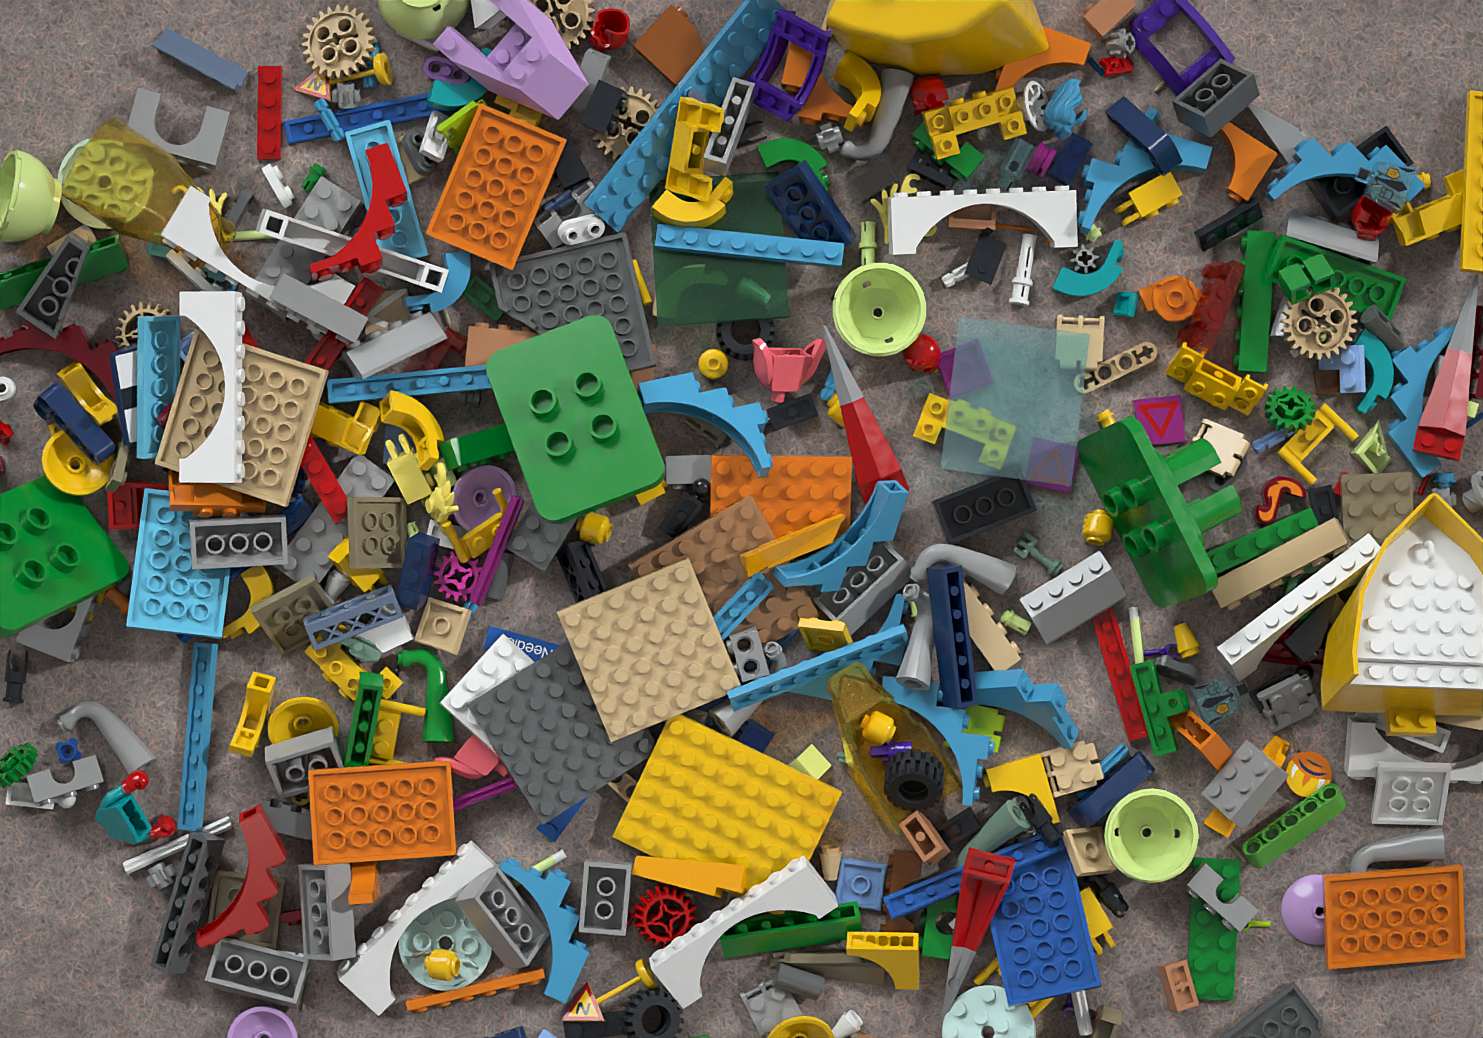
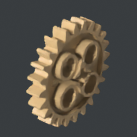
[530,0,595,50]
[302,5,377,80]
[590,86,659,161]
[1280,286,1357,359]

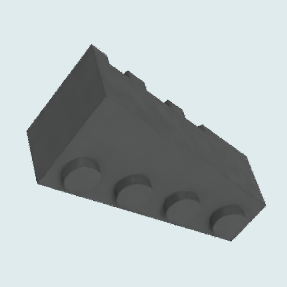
[16,231,91,339]
[261,797,313,844]

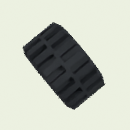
[716,301,775,361]
[884,749,944,812]
[619,989,684,1038]

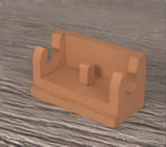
[947,205,996,232]
[1156,959,1199,1012]

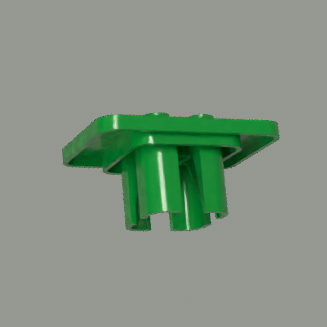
[486,315,666,524]
[1077,416,1242,608]
[0,475,129,638]

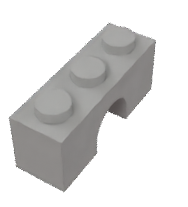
[533,179,596,249]
[26,755,104,806]
[1184,861,1258,932]

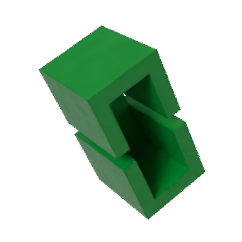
[1279,253,1335,305]

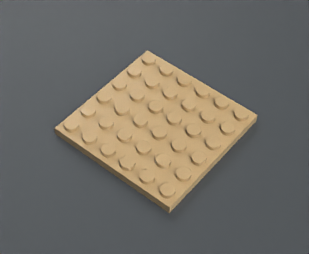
[155,328,329,507]
[557,557,741,742]

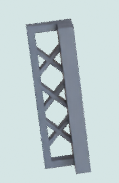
[152,28,249,93]
[303,584,403,650]

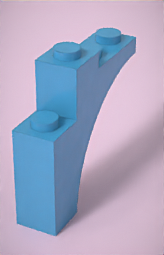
[974,669,1079,749]

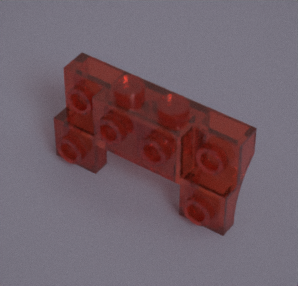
[1176,260,1246,353]

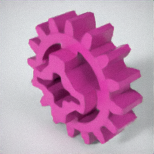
[433,551,482,601]

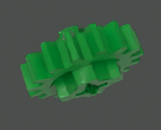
[1264,386,1316,434]
[0,742,39,788]

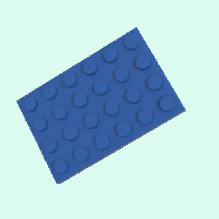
[990,849,1102,1007]

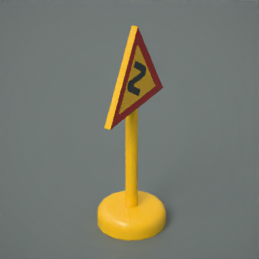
[293,53,393,102]
[562,958,658,1021]

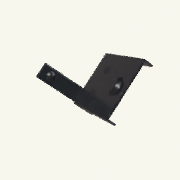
[964,227,1007,286]

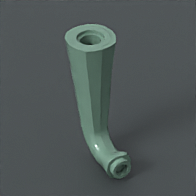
[956,800,1031,868]

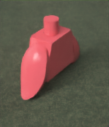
[752,338,827,402]
[434,734,508,779]

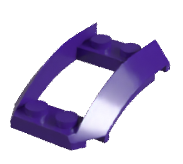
[1129,0,1235,96]
[747,9,831,121]

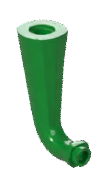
[397,649,455,743]

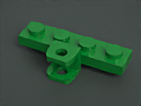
[1129,659,1190,757]

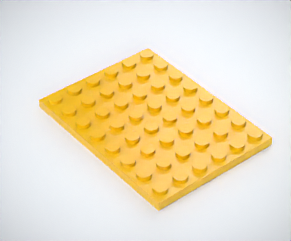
[612,714,842,914]

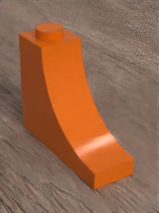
[1218,122,1278,203]
[1170,699,1234,773]
[348,861,380,905]

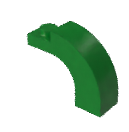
[757,138,831,192]

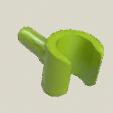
[1242,920,1271,931]

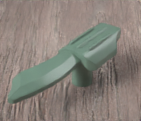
[318,630,383,662]

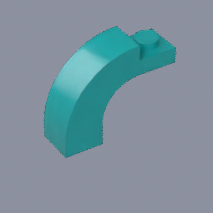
[425,47,493,111]
[1051,239,1125,298]
[1352,329,1394,414]

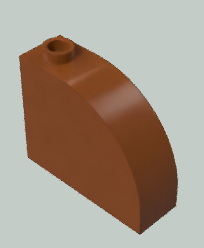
[633,4,703,88]

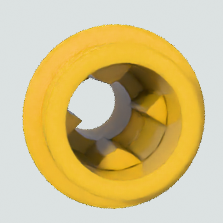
[1173,623,1200,659]

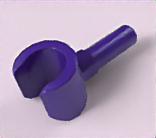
[1144,644,1178,658]
[1062,994,1076,1019]

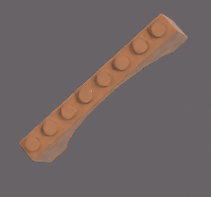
[465,323,656,391]

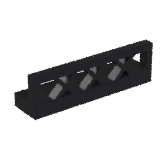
[556,540,608,603]

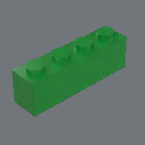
[344,671,383,767]

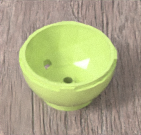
[377,0,470,40]
[0,150,62,242]
[833,263,926,356]
[1104,788,1199,883]

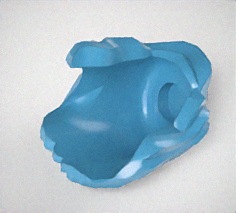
[1043,78,1088,141]

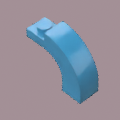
[402,251,471,313]

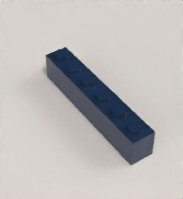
[927,564,978,709]

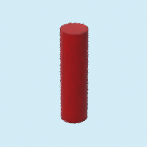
[1417,475,1430,495]

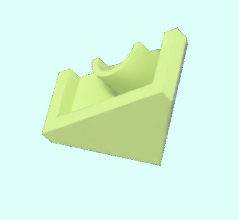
[1350,420,1393,473]

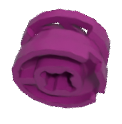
[1025,142,1057,179]

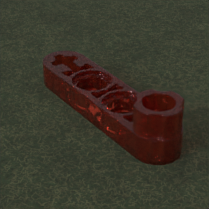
[412,327,468,402]

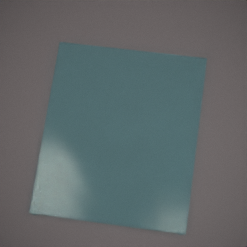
[940,317,1090,487]

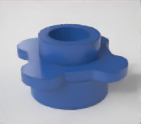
[55,738,82,764]

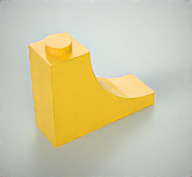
[982,753,1060,823]
[846,932,920,990]

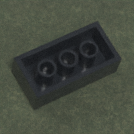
[1306,125,1414,221]
[931,467,1037,544]

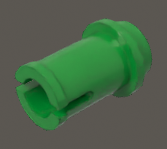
[300,163,327,193]

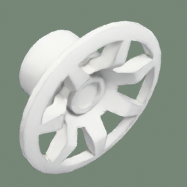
[1016,81,1049,131]

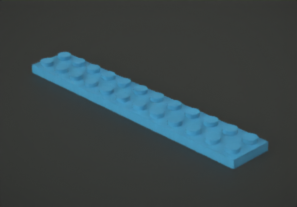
[584,0,786,232]

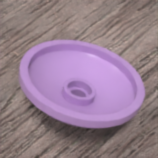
[452,465,517,531]
[1281,874,1325,945]
[227,1006,298,1038]

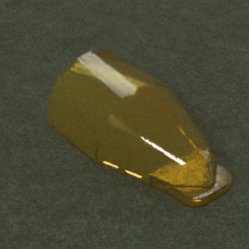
[62,117,237,254]
[827,662,963,837]

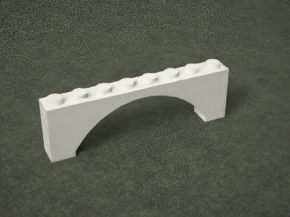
[161,186,355,335]
[887,186,1078,255]
[256,208,449,293]
[179,291,245,483]
[1217,533,1380,682]
[1344,716,1483,784]
[337,841,513,1016]
[649,855,838,1009]

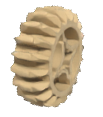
[115,301,170,349]

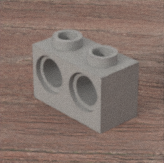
[725,626,769,682]

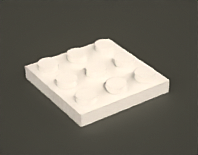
[1371,761,1452,825]

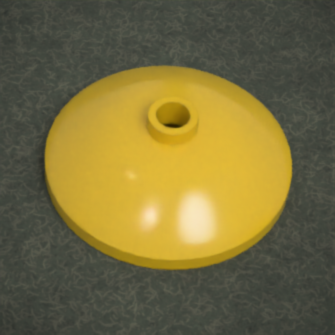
[42,430,113,496]
[268,697,339,744]
[767,1016,835,1038]

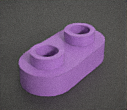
[424,56,470,85]

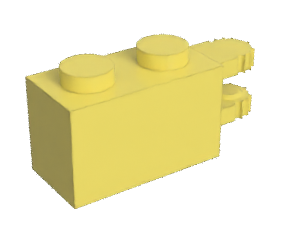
[385,434,436,504]

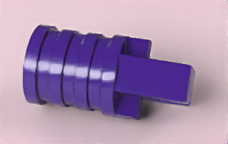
[870,741,912,762]

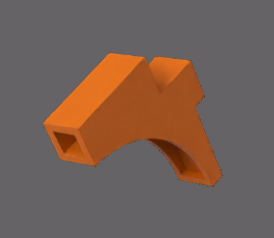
[989,26,1091,92]
[781,42,868,128]

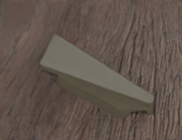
[770,951,885,986]

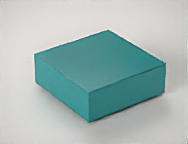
[1113,292,1139,318]

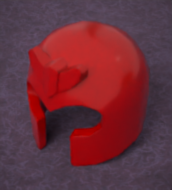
[589,8,630,53]
[910,75,949,115]
[1352,193,1393,241]
[903,334,942,375]

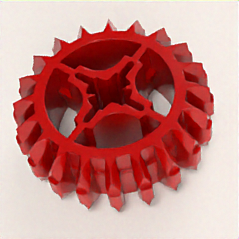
[633,884,697,948]

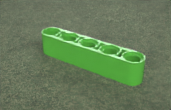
[1242,783,1347,869]

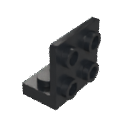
[906,144,962,191]

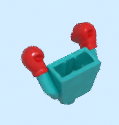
[95,769,176,844]

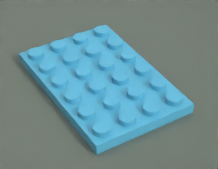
[126,488,231,639]

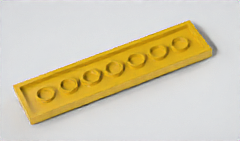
[1460,90,1483,274]

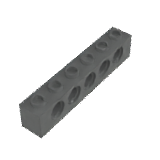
[150,832,225,974]

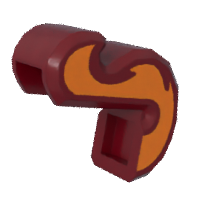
[1252,476,1306,525]

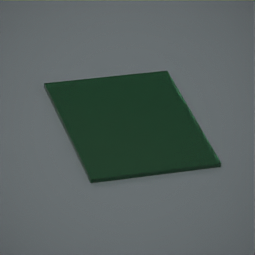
[649,171,789,327]

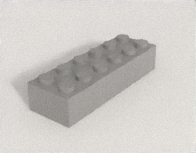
[246,176,364,321]
[274,454,396,585]

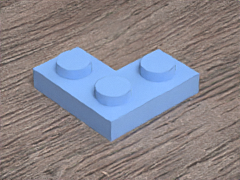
[1318,345,1366,393]

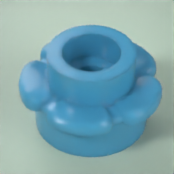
[1433,472,1456,487]

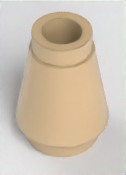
[819,844,842,880]

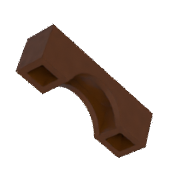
[879,849,922,933]

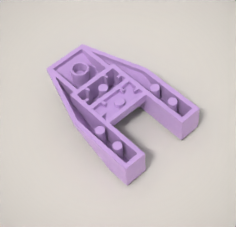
[433,0,589,120]

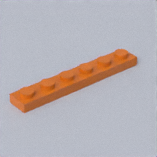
[406,966,546,1013]

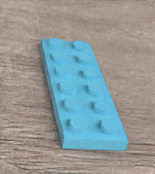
[345,120,429,259]
[137,315,180,459]

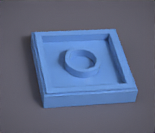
[835,857,887,911]

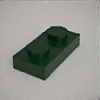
[462,275,504,322]

